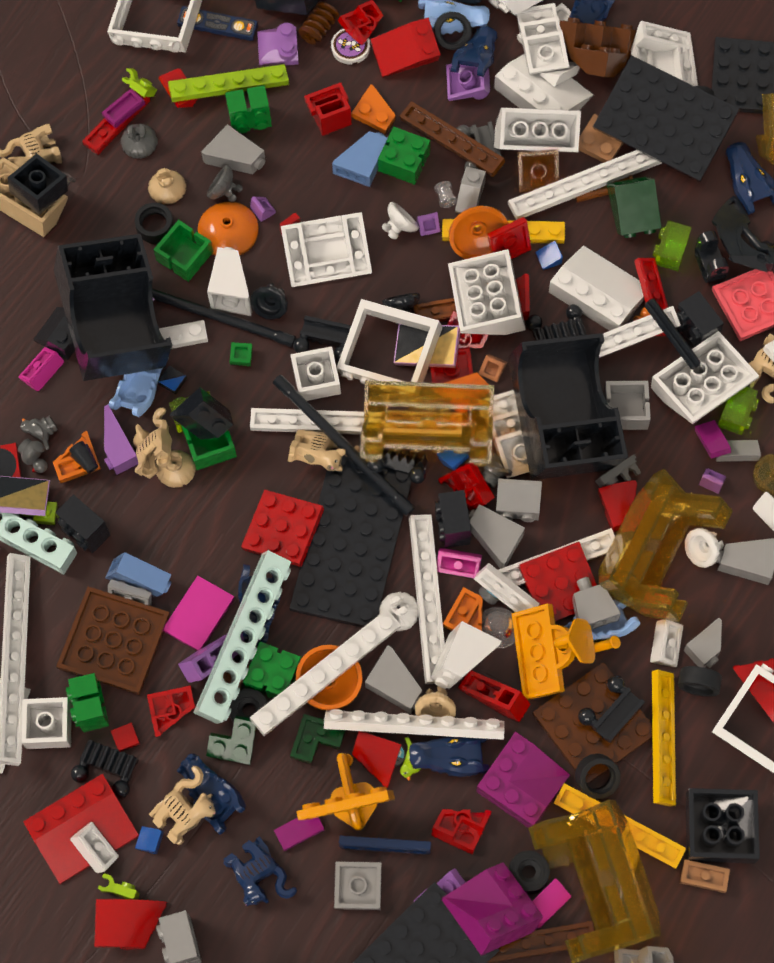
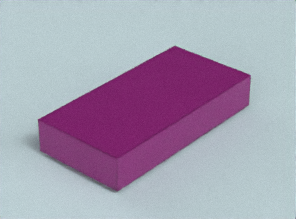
[101,89,145,129]
[695,420,731,459]
[274,817,324,851]

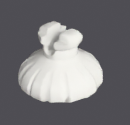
[382,202,419,240]
[684,528,724,568]
[379,592,419,632]

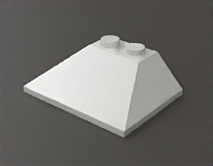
[631,21,698,86]
[281,212,372,287]

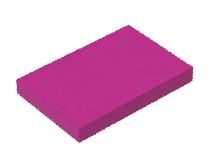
[164,576,235,651]

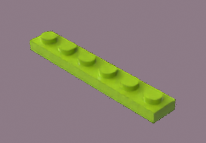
[168,64,289,102]

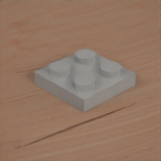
[334,862,381,910]

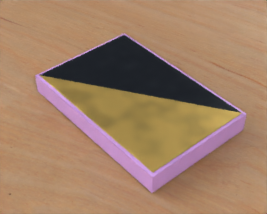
[394,324,460,368]
[0,476,50,516]

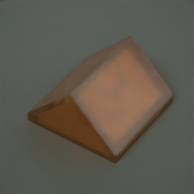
[516,149,559,192]

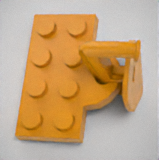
[511,604,621,700]
[297,753,395,830]

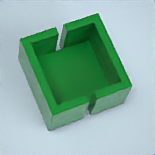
[225,85,272,134]
[378,126,431,185]
[153,220,213,282]
[181,425,237,470]
[243,642,301,699]
[66,673,109,732]

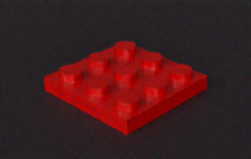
[241,489,324,567]
[518,542,597,621]

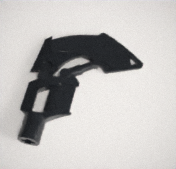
[712,196,774,273]

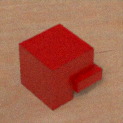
[304,82,352,136]

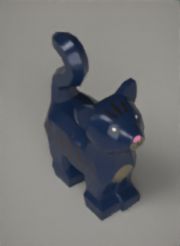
[223,836,297,906]

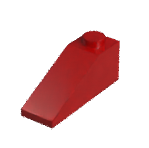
[458,670,530,722]

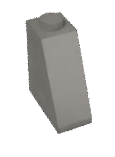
[201,124,266,174]
[469,504,525,569]
[716,538,774,585]
[365,645,422,714]

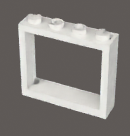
[107,0,202,53]
[336,299,443,397]
[712,664,774,773]

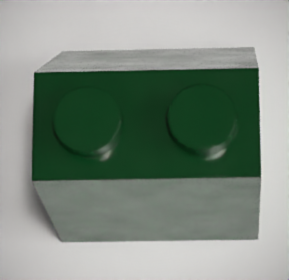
[606,176,662,238]

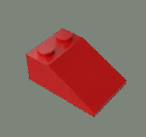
[370,17,440,77]

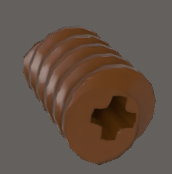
[299,2,339,45]

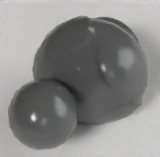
[17,438,48,473]

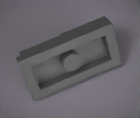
[595,455,641,488]

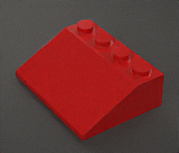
[23,774,139,884]

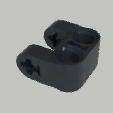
[694,230,729,283]

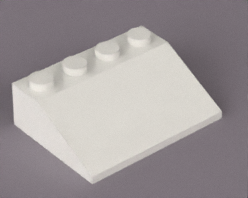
[494,54,593,111]
[549,245,644,331]
[448,249,526,335]
[651,331,759,424]

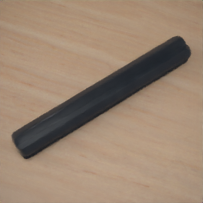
[645,299,701,370]

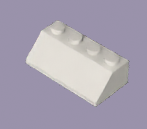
[494,108,581,152]

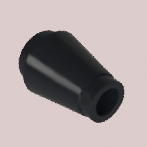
[69,441,98,474]

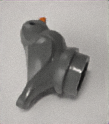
[20,415,58,450]
[482,453,512,488]

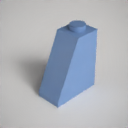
[332,131,388,187]
[105,552,171,597]

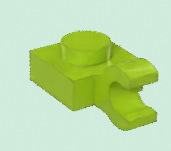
[122,68,157,97]
[20,502,58,525]
[98,874,140,900]

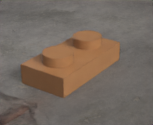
[680,860,730,893]

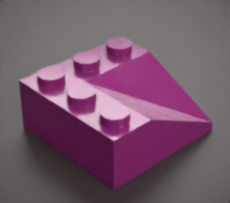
[476,732,570,830]
[442,862,543,955]

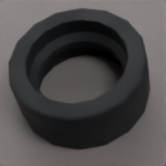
[433,11,472,50]
[134,202,174,244]
[678,666,722,697]
[575,753,621,799]

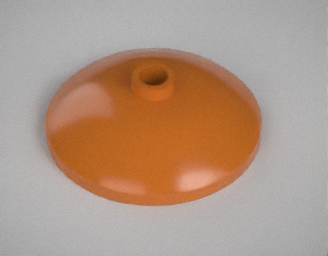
[198,202,259,256]
[449,206,509,259]
[296,645,362,710]

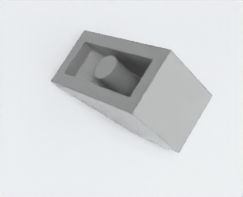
[455,166,486,214]
[684,618,722,668]

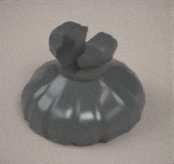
[121,124,158,158]
[206,165,243,202]

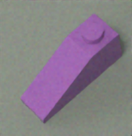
[104,405,138,475]
[178,633,244,683]

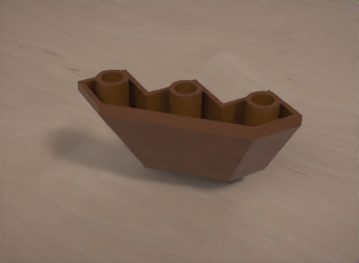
[559,17,637,77]

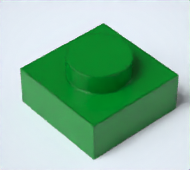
[230,342,253,366]

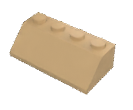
[0,157,68,237]

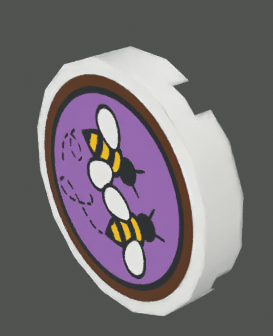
[331,29,370,65]

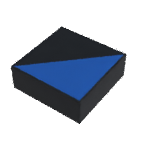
[158,366,187,394]

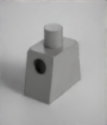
[572,577,621,629]

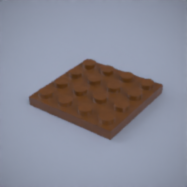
[56,586,170,695]
[532,662,653,784]

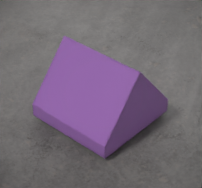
[250,196,276,222]
[417,212,441,236]
[699,468,726,494]

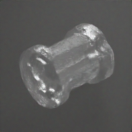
[434,181,457,208]

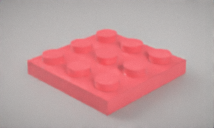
[712,269,774,341]

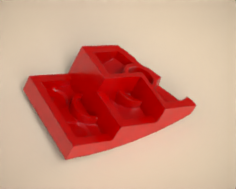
[732,658,774,722]
[95,899,167,950]

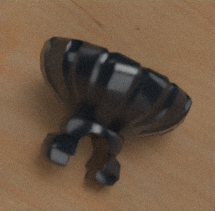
[250,283,288,320]
[382,292,420,324]

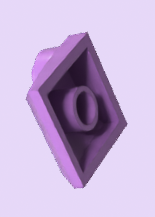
[257,23,299,67]
[446,64,490,101]

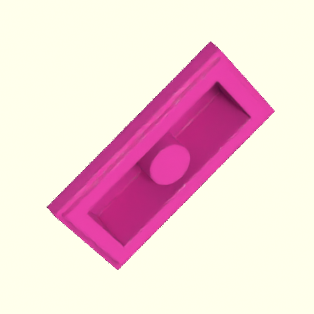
[18,347,64,391]
[437,548,482,578]
[532,878,572,929]

